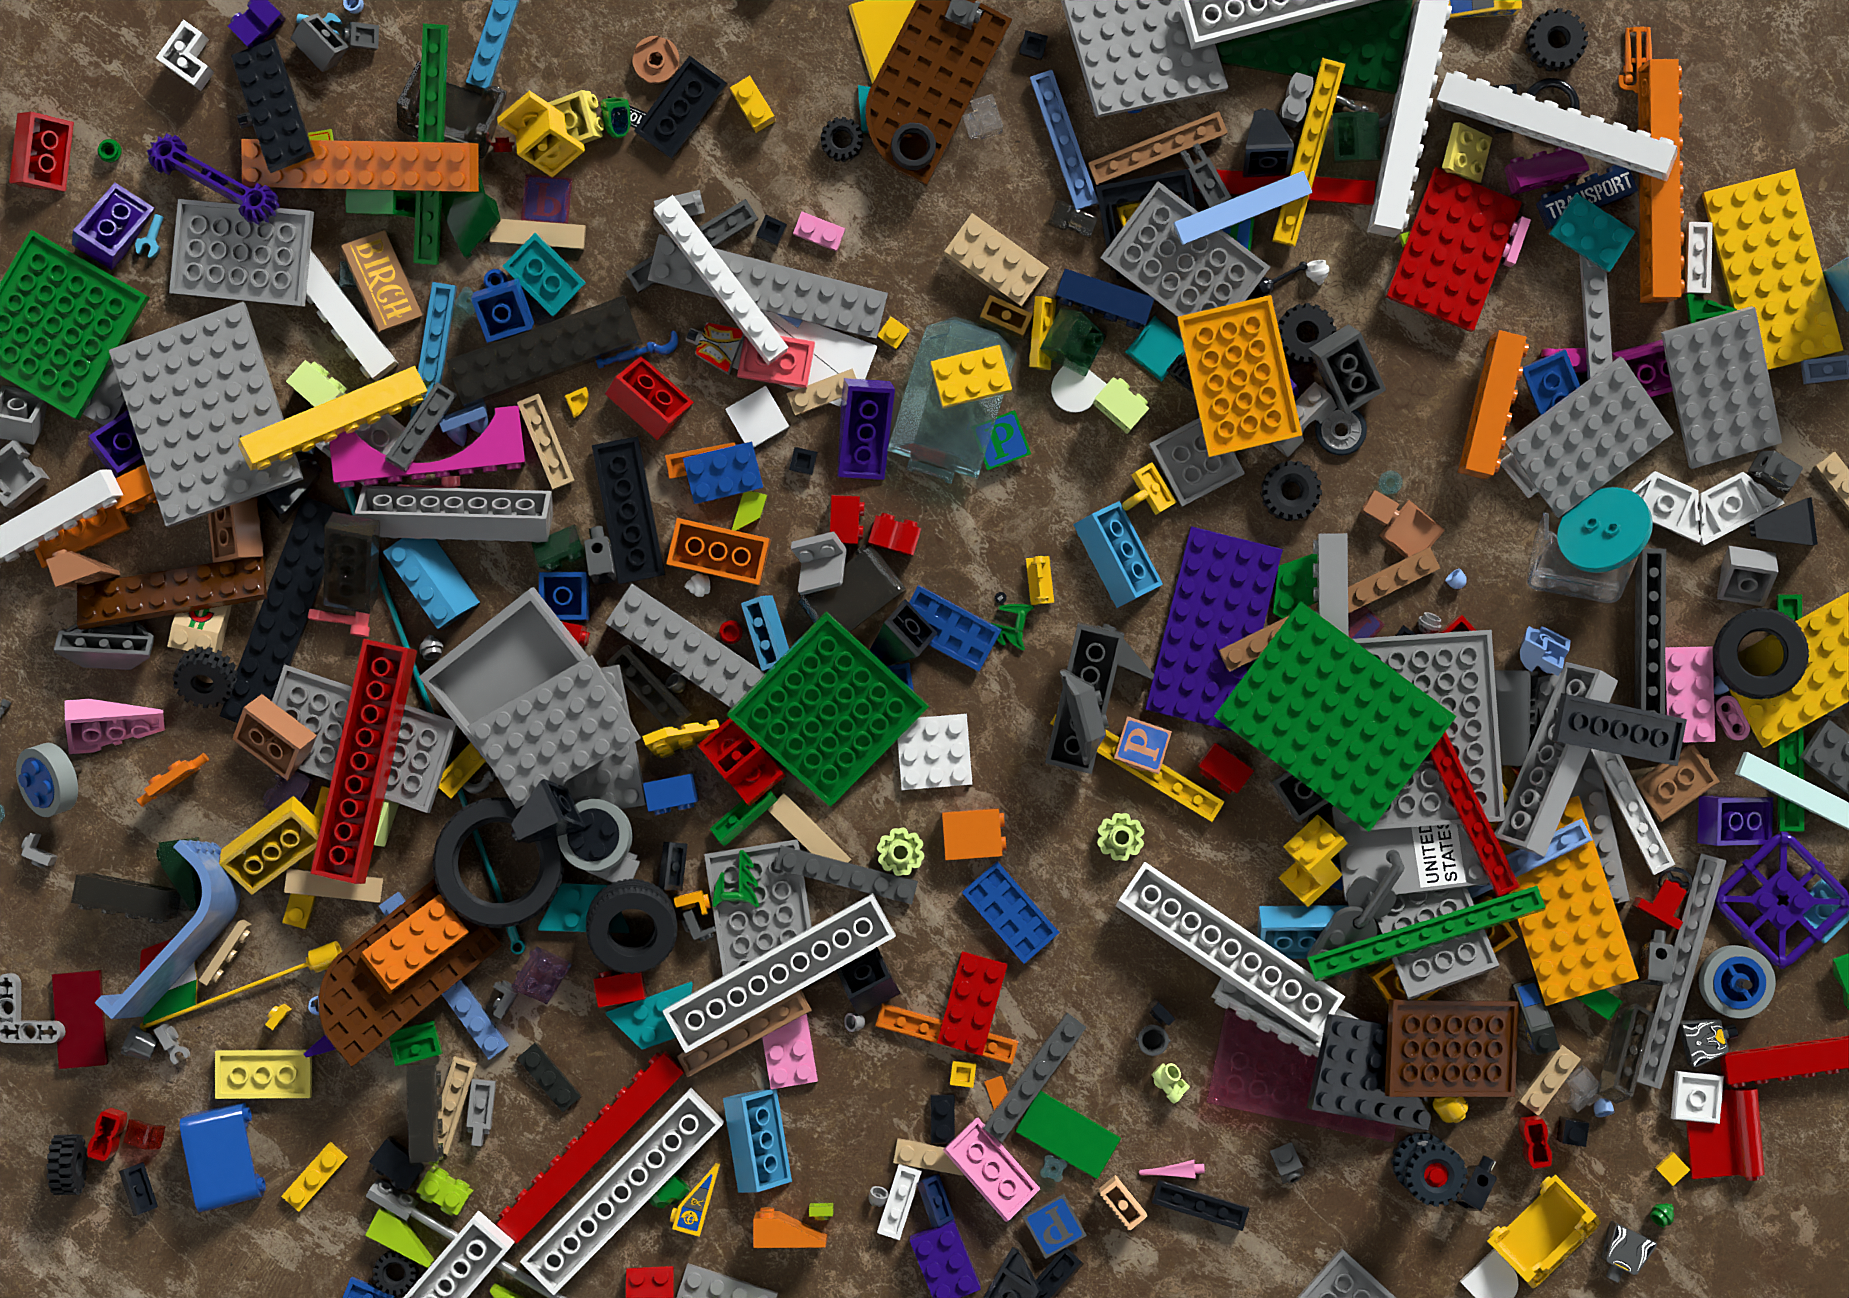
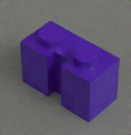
[228,0,286,48]

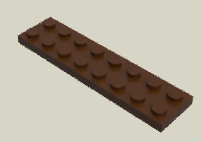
[77,555,267,630]

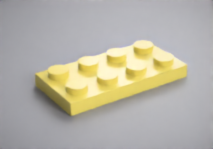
[215,1049,312,1099]

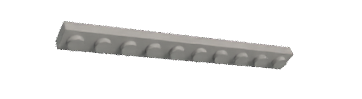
[1636,854,1726,1089]

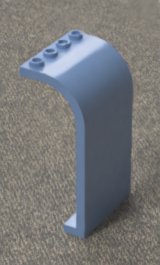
[95,840,241,1019]

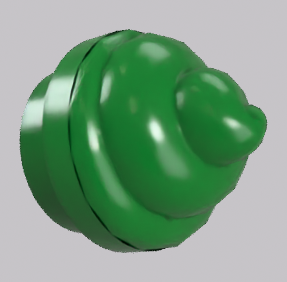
[1650,1203,1674,1228]

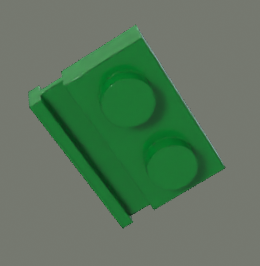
[389,1020,443,1067]

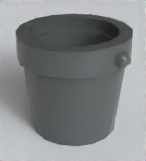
[1136,1024,1171,1056]
[120,1025,159,1061]

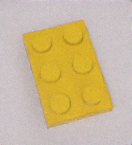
[930,345,1012,409]

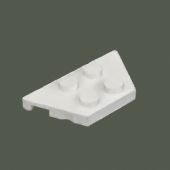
[1631,471,1701,543]
[1699,472,1785,546]

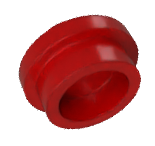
[491,137,515,152]
[719,620,743,644]

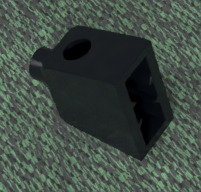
[1452,1155,1497,1211]

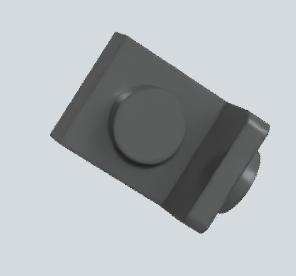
[945,0,983,29]
[341,22,379,51]
[493,980,519,1019]

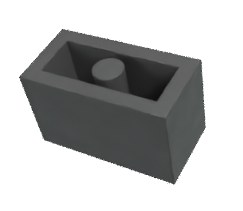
[290,13,349,72]

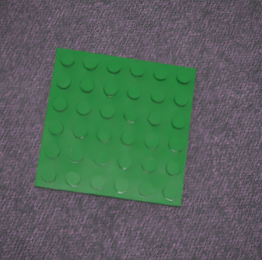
[0,230,150,420]
[727,611,929,807]

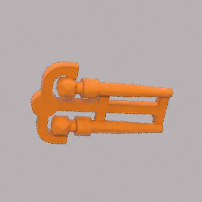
[1618,27,1652,94]

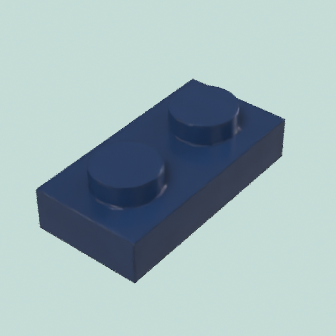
[917,1174,954,1228]

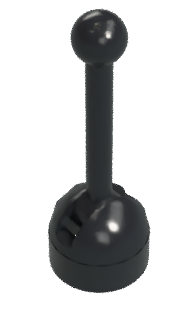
[1255,261,1308,297]

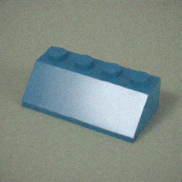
[1073,501,1163,608]
[383,538,480,630]
[1257,905,1354,959]
[723,1088,792,1193]

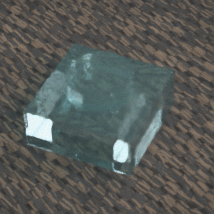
[339,261,358,288]

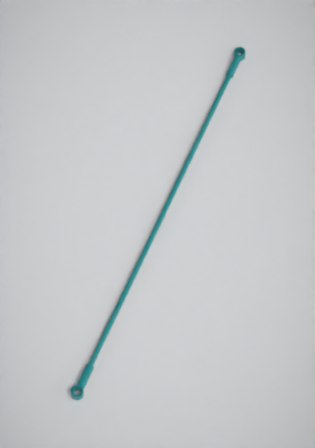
[338,484,526,954]

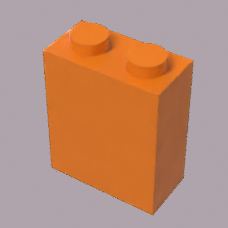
[942,808,1007,860]

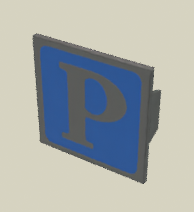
[1022,1194,1087,1259]

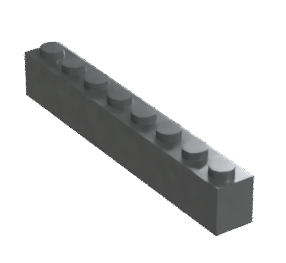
[1634,548,1666,715]

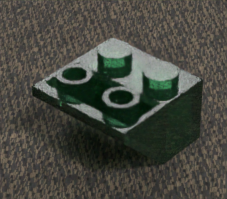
[1331,111,1381,164]
[1040,308,1106,376]
[531,524,586,572]

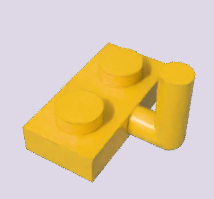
[1122,462,1177,515]

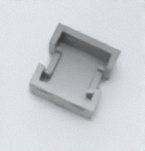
[0,440,51,509]

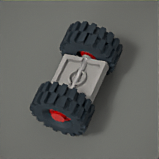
[1391,1132,1468,1207]

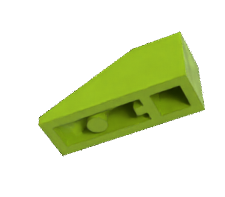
[365,1207,434,1268]

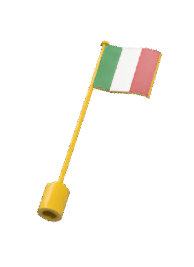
[139,938,342,1031]

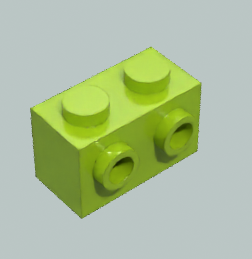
[416,1167,474,1216]

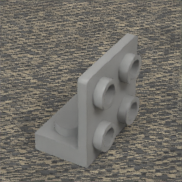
[791,531,846,595]

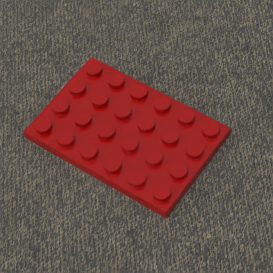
[1385,167,1522,332]

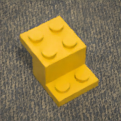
[497,90,585,177]
[1279,815,1348,907]

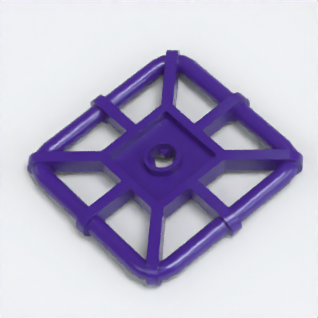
[1715,831,1849,969]

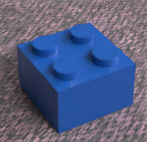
[471,278,534,343]
[539,572,590,621]
[643,773,699,815]

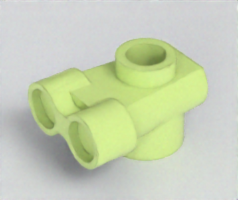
[1152,1063,1190,1104]

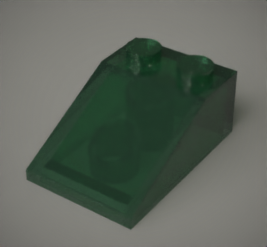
[156,837,202,911]

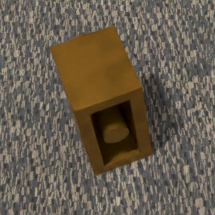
[980,295,1033,339]

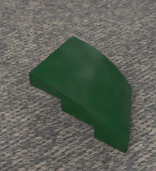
[441,173,501,259]

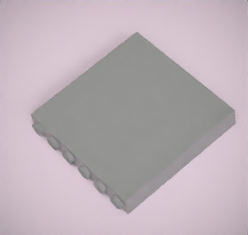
[419,587,623,768]

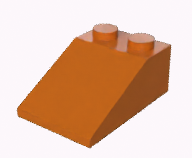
[753,1207,827,1248]

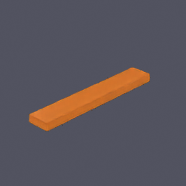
[876,1003,1019,1064]

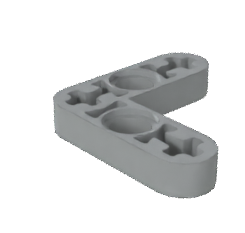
[0,973,66,1043]

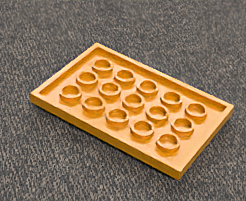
[1177,295,1302,457]

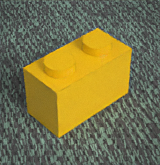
[730,75,776,133]

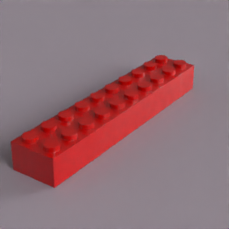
[310,639,417,884]

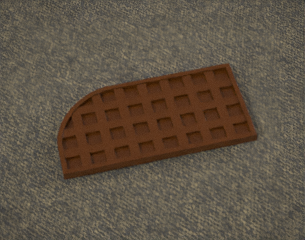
[866,0,1012,186]
[318,879,502,1068]

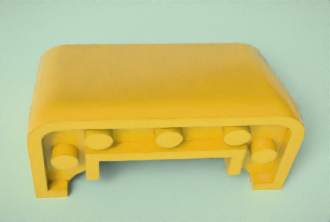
[1487,1175,1601,1288]

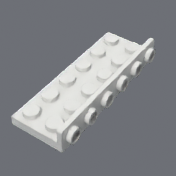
[1211,977,1358,1057]

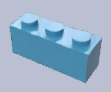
[741,595,789,671]

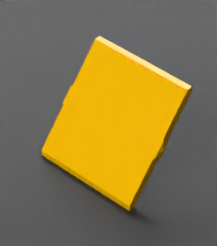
[848,0,916,84]

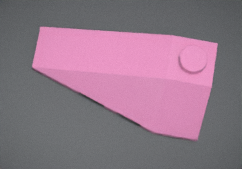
[65,699,165,754]

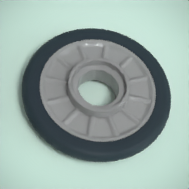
[1315,408,1367,456]

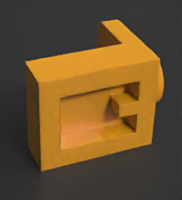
[674,890,711,915]

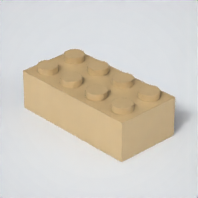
[944,213,1049,309]

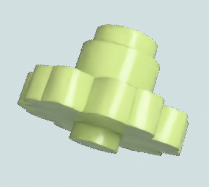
[1097,813,1144,861]
[877,827,924,876]

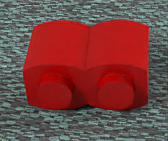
[868,513,921,557]
[87,1107,127,1162]
[1518,1115,1552,1169]

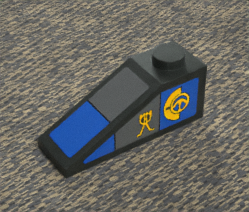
[1512,978,1560,1055]

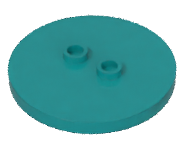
[1557,487,1653,573]

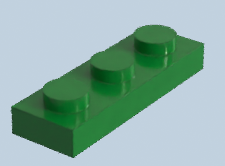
[710,790,778,846]

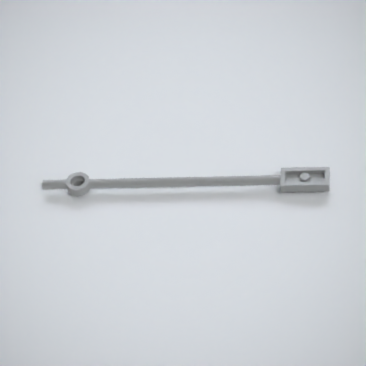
[366,1178,566,1298]

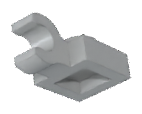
[153,1023,190,1064]

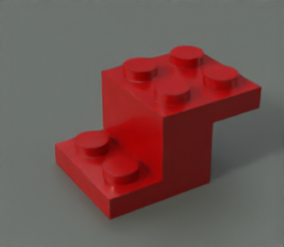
[698,718,786,806]

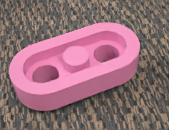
[1714,696,1750,740]

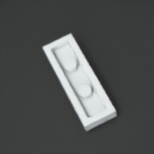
[1685,222,1712,294]
[877,1164,921,1240]

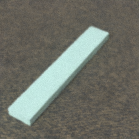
[1735,752,1849,830]

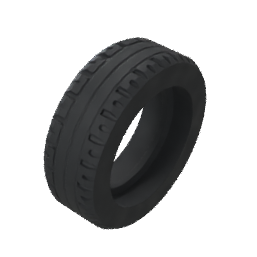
[433,797,564,928]

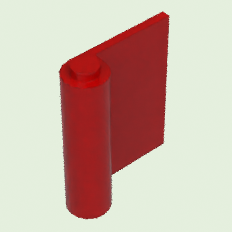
[1686,1088,1765,1181]

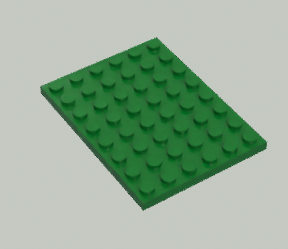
[1214,601,1457,832]

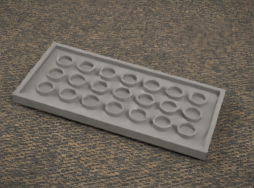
[272,665,458,813]

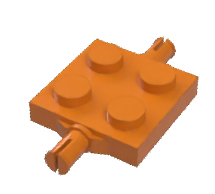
[137,753,209,807]

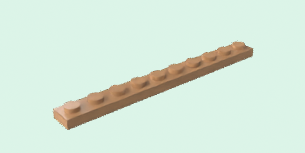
[1218,547,1440,672]

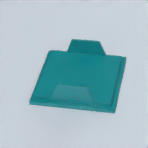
[1125,316,1185,382]

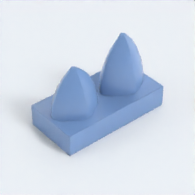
[439,401,488,447]

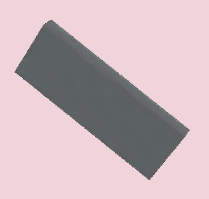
[1494,670,1538,766]

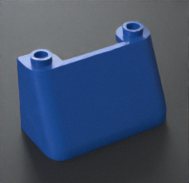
[180,1102,266,1212]

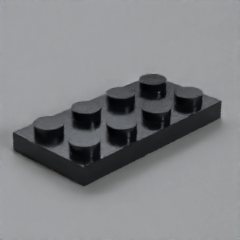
[634,55,728,160]

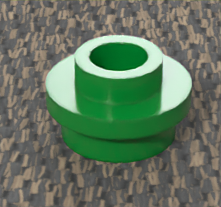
[98,139,122,163]

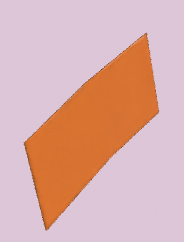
[984,1075,1008,1110]

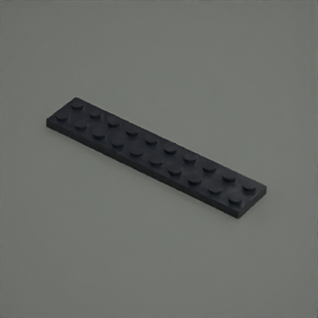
[219,496,349,723]

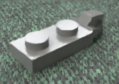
[466,1078,497,1146]

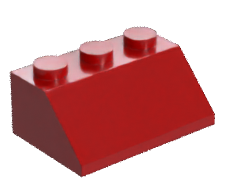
[9,111,74,192]
[605,356,694,441]

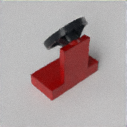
[1632,867,1693,930]

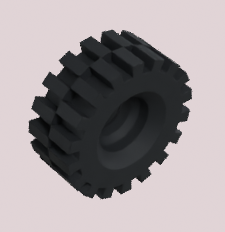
[1525,8,1588,72]
[1278,303,1337,365]
[1260,460,1322,521]
[173,646,238,708]
[47,1134,88,1195]

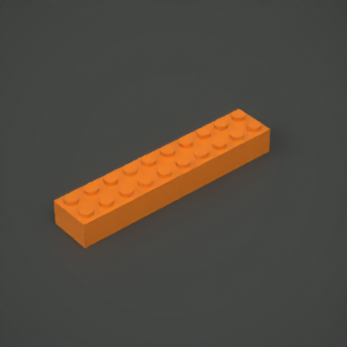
[1638,59,1685,303]
[241,139,479,192]

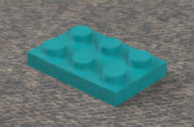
[1549,193,1636,272]
[502,233,586,317]

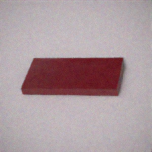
[52,970,108,1069]

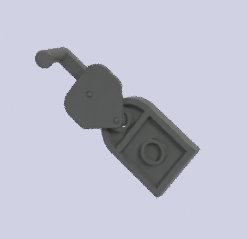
[1306,849,1405,980]

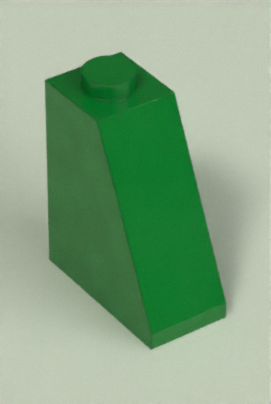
[345,189,416,218]

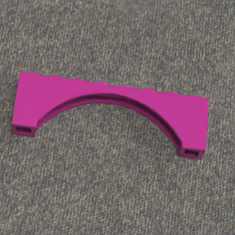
[329,406,526,488]

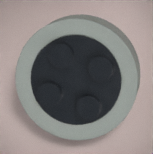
[558,799,632,872]

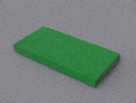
[1015,1090,1121,1179]

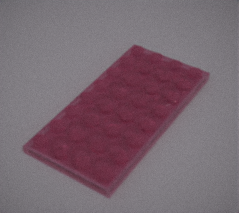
[1206,1009,1397,1143]

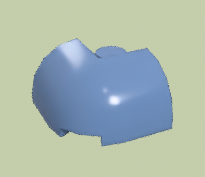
[1520,626,1571,676]

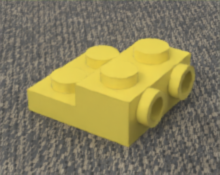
[548,90,604,144]

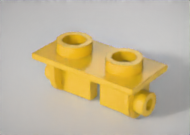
[1026,556,1054,605]

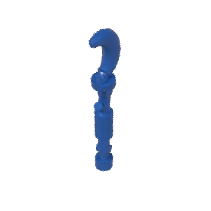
[596,331,678,369]

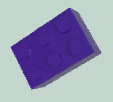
[910,1219,981,1298]

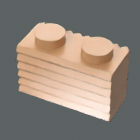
[1099,1175,1147,1230]

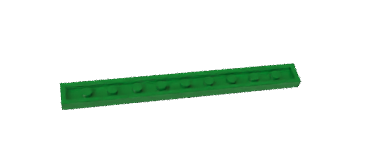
[413,23,449,265]
[1776,594,1804,831]
[1307,886,1546,982]

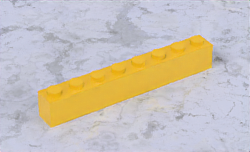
[238,366,428,471]

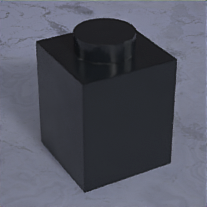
[1556,1116,1589,1147]

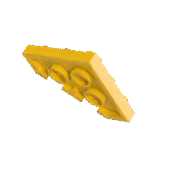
[642,719,721,758]

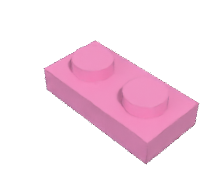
[793,211,845,252]
[1502,216,1531,267]

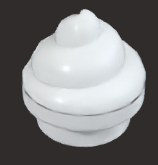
[1306,260,1329,285]
[685,573,710,597]

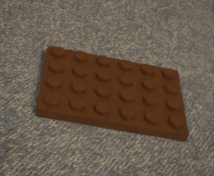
[1385,999,1519,1097]

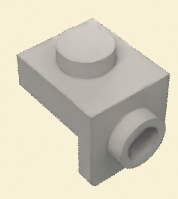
[21,833,58,868]

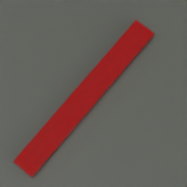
[1187,168,1375,206]
[1429,731,1520,897]

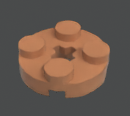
[632,36,680,85]

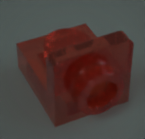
[124,1119,166,1150]

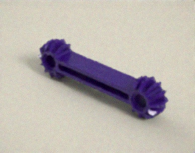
[147,133,280,226]

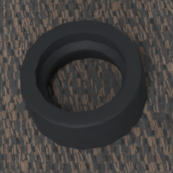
[891,123,936,170]

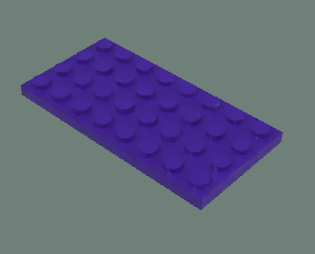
[1145,526,1283,732]

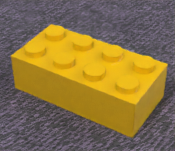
[219,796,322,895]

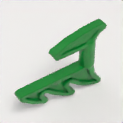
[989,604,1034,650]
[713,850,759,907]

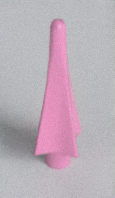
[1139,1160,1205,1179]

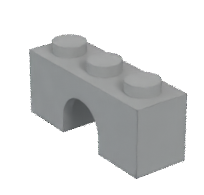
[1271,382,1337,457]

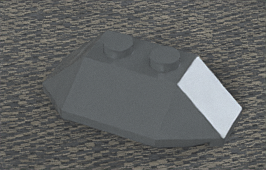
[54,621,154,670]
[1060,669,1109,765]

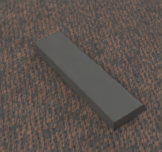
[385,382,457,473]

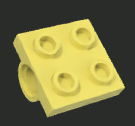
[1442,122,1492,183]

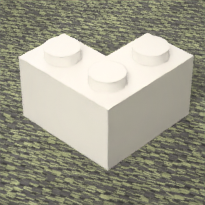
[156,20,215,91]

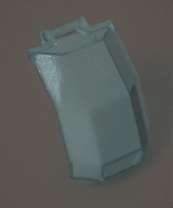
[887,316,1017,484]

